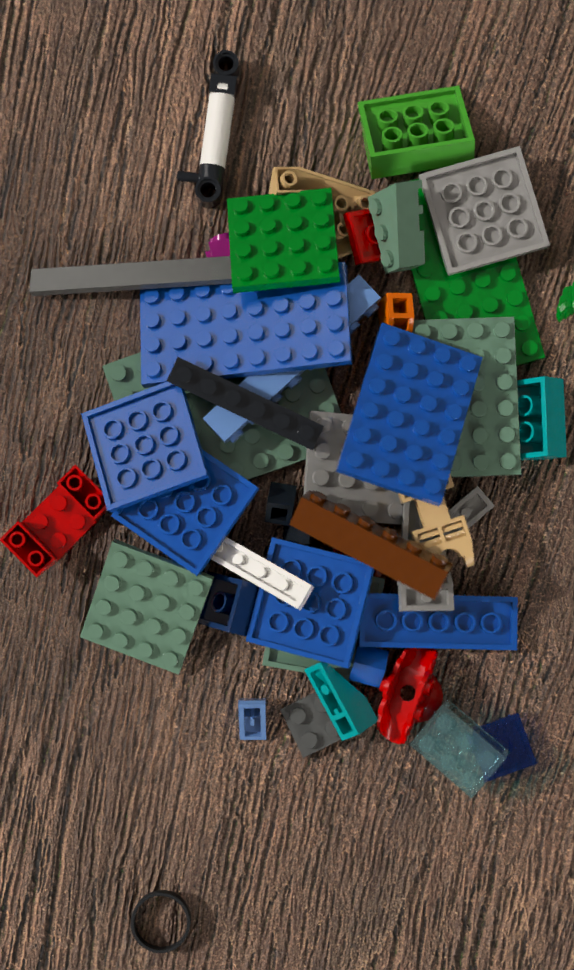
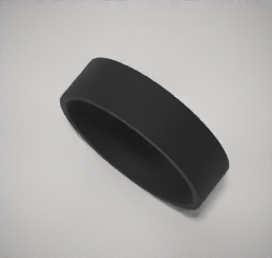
[131,890,191,953]

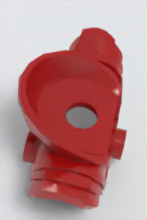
[377,648,443,744]

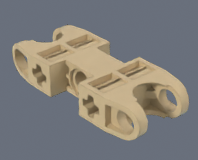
[398,474,474,568]

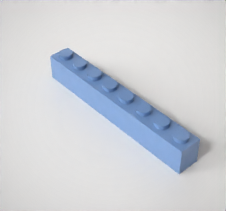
[203,275,381,444]

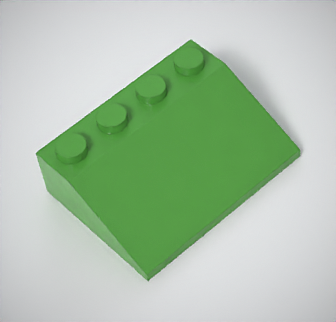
[358,86,475,179]

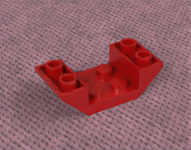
[0,464,107,578]

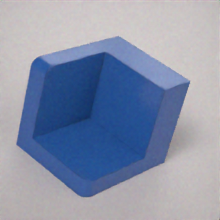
[349,645,389,688]

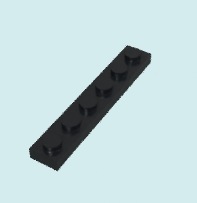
[167,357,324,450]

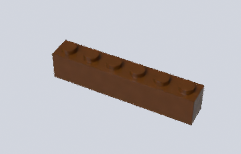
[289,490,454,600]

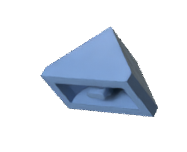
[238,698,266,740]

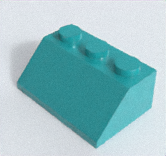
[517,376,567,460]

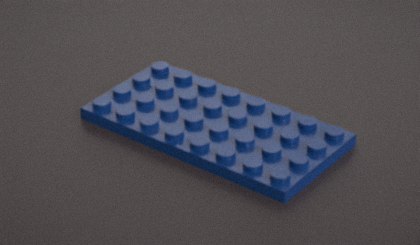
[140,262,353,388]

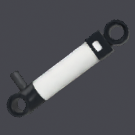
[176,50,240,208]

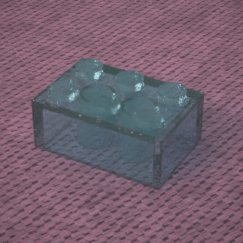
[409,699,510,798]

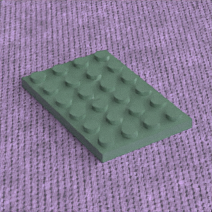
[413,317,521,477]

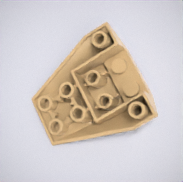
[269,167,375,259]

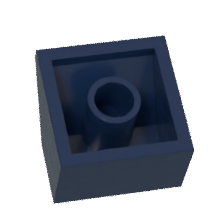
[198,571,259,637]

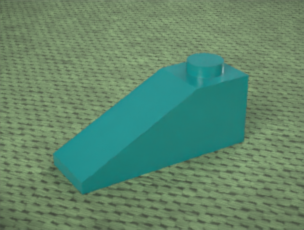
[304,662,378,741]

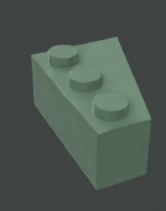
[368,180,425,274]

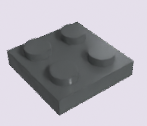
[280,692,341,758]

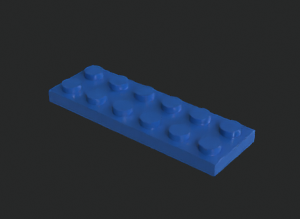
[358,593,518,650]

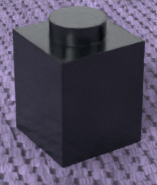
[265,482,297,526]

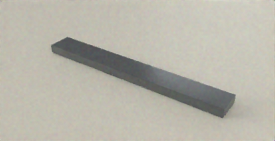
[29,256,232,296]

